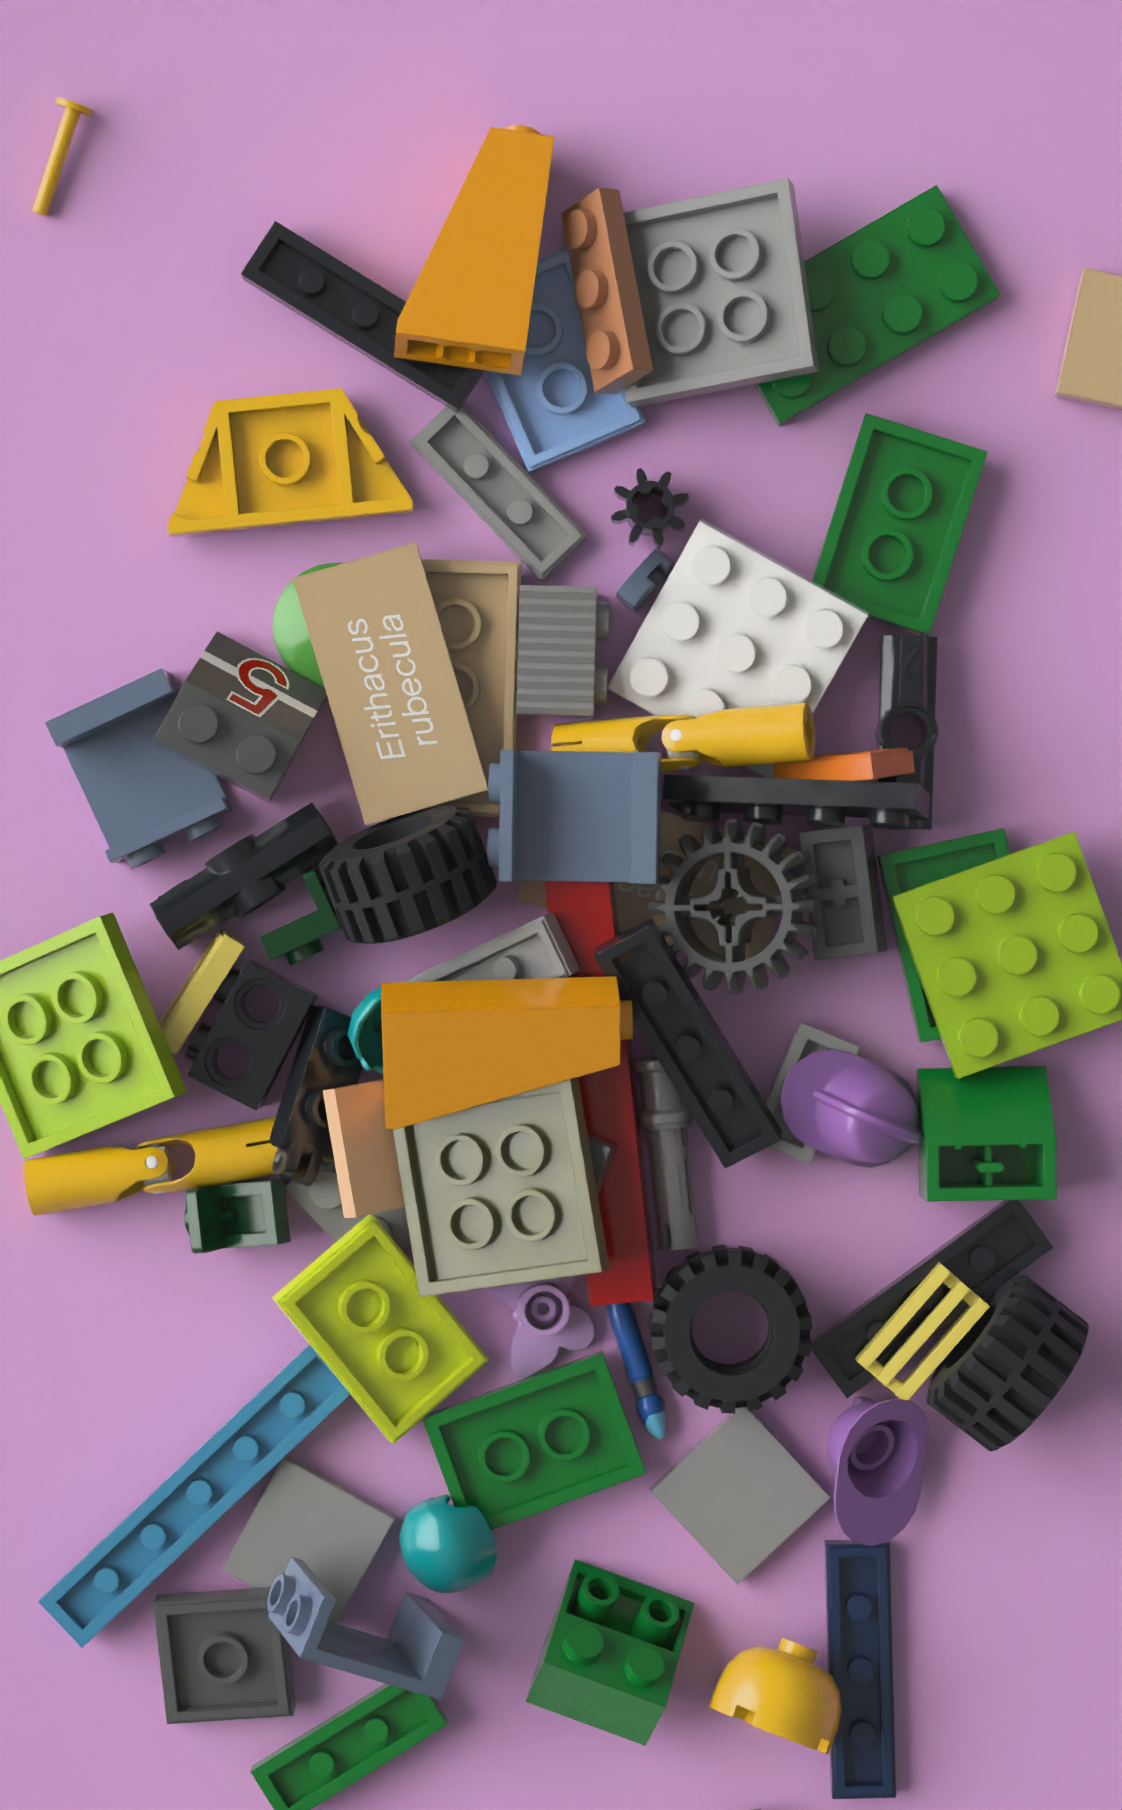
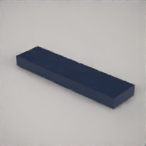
[824,1540,896,1799]

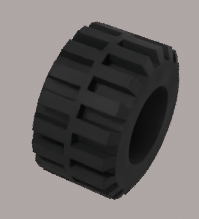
[318,806,497,944]
[649,1245,813,1414]
[926,1275,1089,1452]

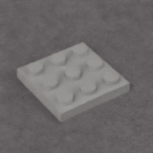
[624,178,819,408]

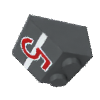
[155,631,327,804]

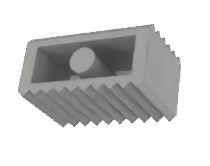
[516,585,609,718]

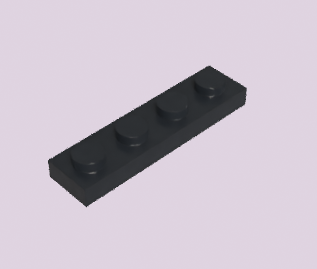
[241,221,485,413]
[662,774,930,830]
[593,918,782,1169]
[811,1200,1054,1398]

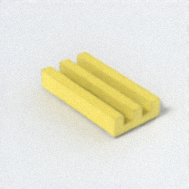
[159,928,245,1055]
[855,1262,990,1400]

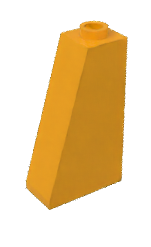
[394,125,555,376]
[381,976,633,1129]

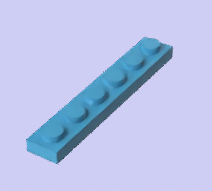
[38,1345,350,1648]

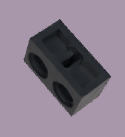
[185,960,319,1110]

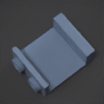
[45,668,233,869]
[487,750,662,884]
[267,1557,465,1700]

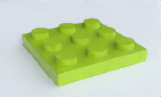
[891,831,1122,1079]
[0,912,187,1159]

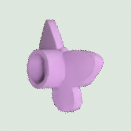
[490,1276,594,1378]

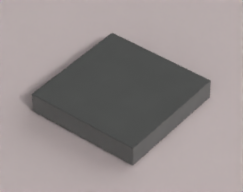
[153,1587,296,1724]

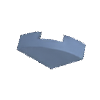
[616,549,673,612]

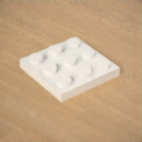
[607,519,869,778]

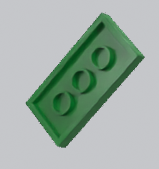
[754,185,1000,426]

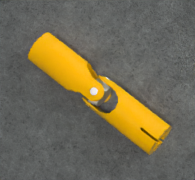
[551,703,815,772]
[24,1117,277,1216]

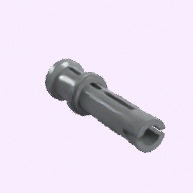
[632,1056,699,1250]

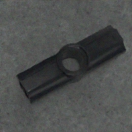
[875,635,938,830]
[149,802,339,950]

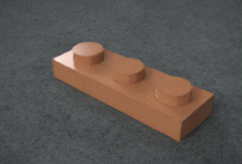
[561,187,653,394]

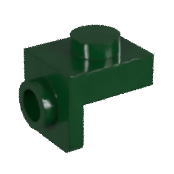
[260,869,342,966]
[184,1178,291,1254]

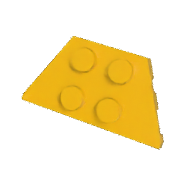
[168,388,414,537]

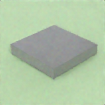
[650,1407,831,1585]
[222,1455,396,1624]

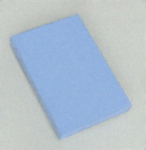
[485,247,645,474]

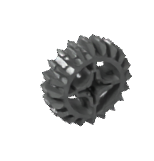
[647,819,823,994]

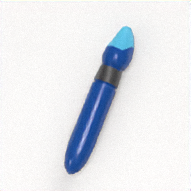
[607,1303,666,1440]

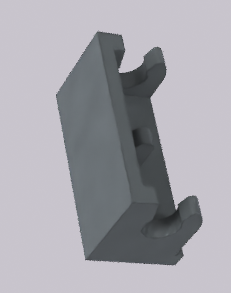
[799,825,887,961]

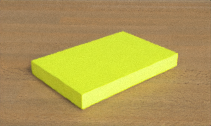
[272,1214,489,1444]

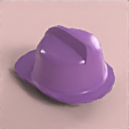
[779,1049,923,1168]
[827,1396,929,1546]

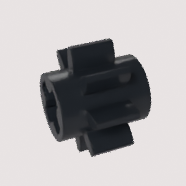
[611,468,689,549]

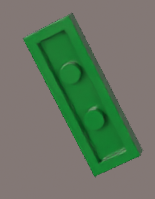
[250,1683,448,1810]

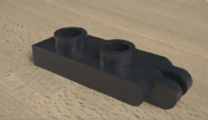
[270,1006,363,1187]

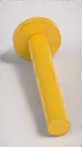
[32,97,93,216]

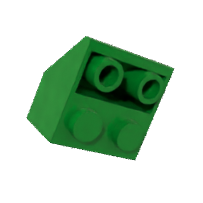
[917,1066,1057,1202]
[525,1559,694,1746]

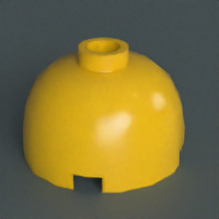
[708,1638,842,1755]

